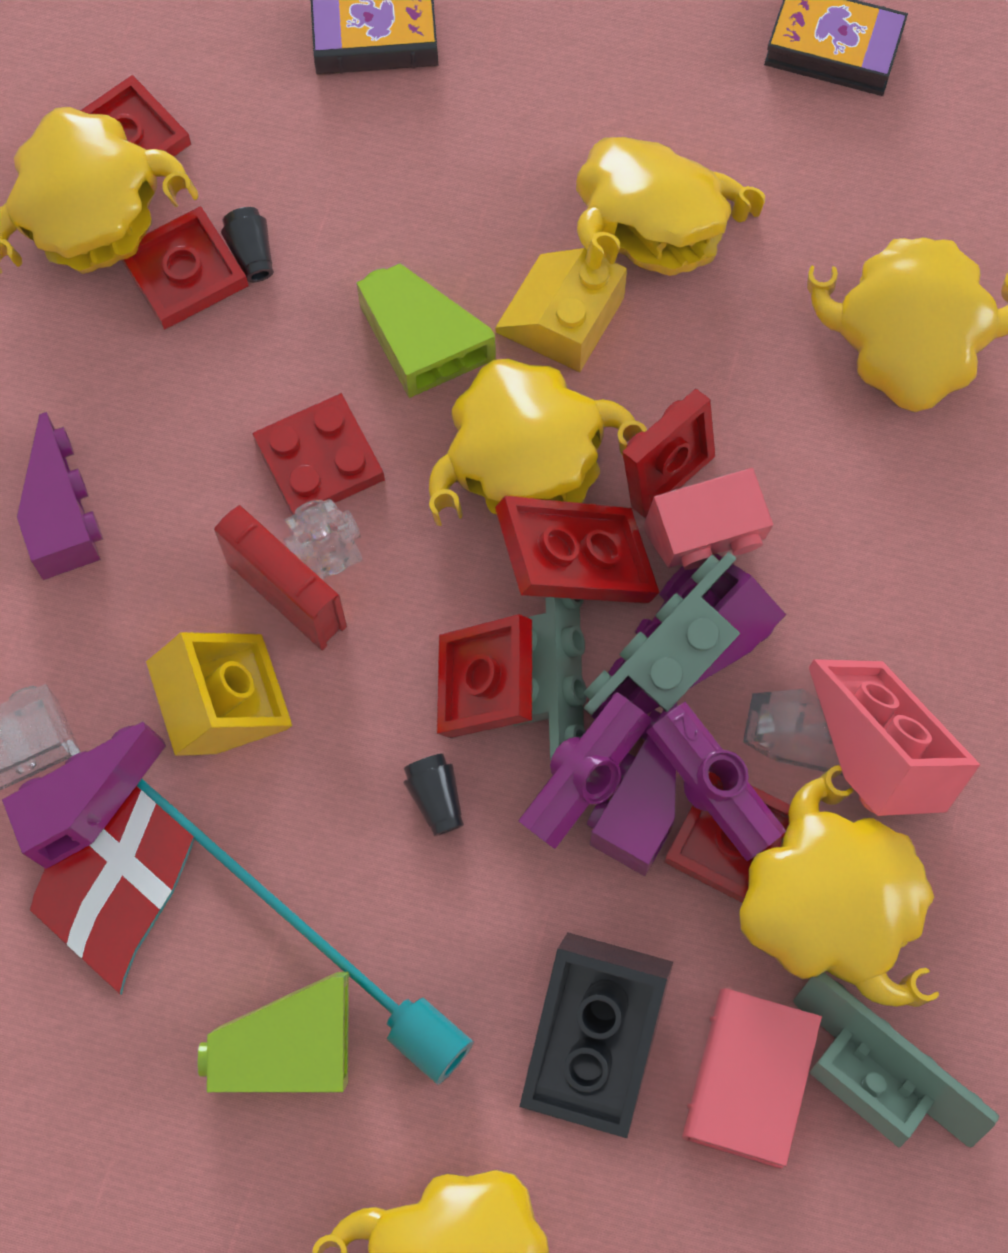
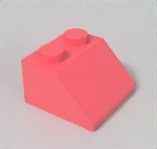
[643,467,773,570]

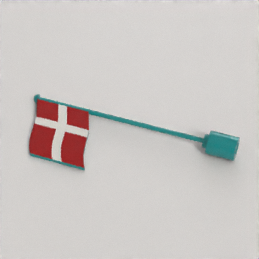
[30,779,474,1085]

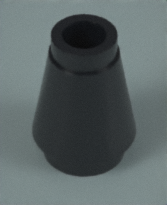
[221,207,274,283]
[403,753,464,836]

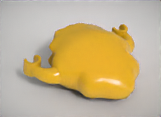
[0,107,199,274]
[576,137,765,276]
[807,237,1008,413]
[428,359,647,526]
[739,765,939,1007]
[312,1170,549,1253]

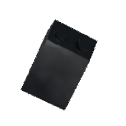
[519,932,673,1138]

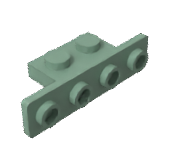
[583,552,740,716]
[513,597,587,760]
[793,972,999,1148]

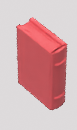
[682,988,822,1169]

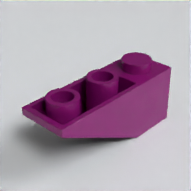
[17,412,103,580]
[586,702,677,876]
[2,721,166,869]

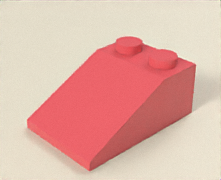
[809,659,980,816]

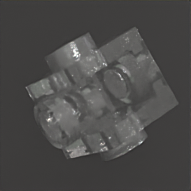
[283,499,363,579]

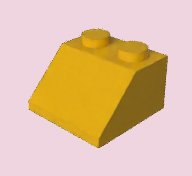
[495,248,627,372]
[146,632,293,756]

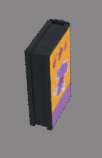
[310,0,439,75]
[764,0,908,96]

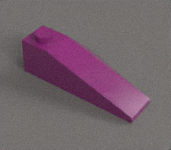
[589,554,786,719]

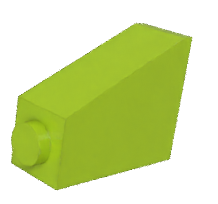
[356,263,496,398]
[198,972,349,1092]

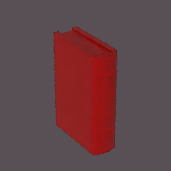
[214,505,347,651]

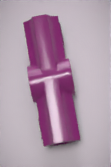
[518,692,653,849]
[646,702,786,861]

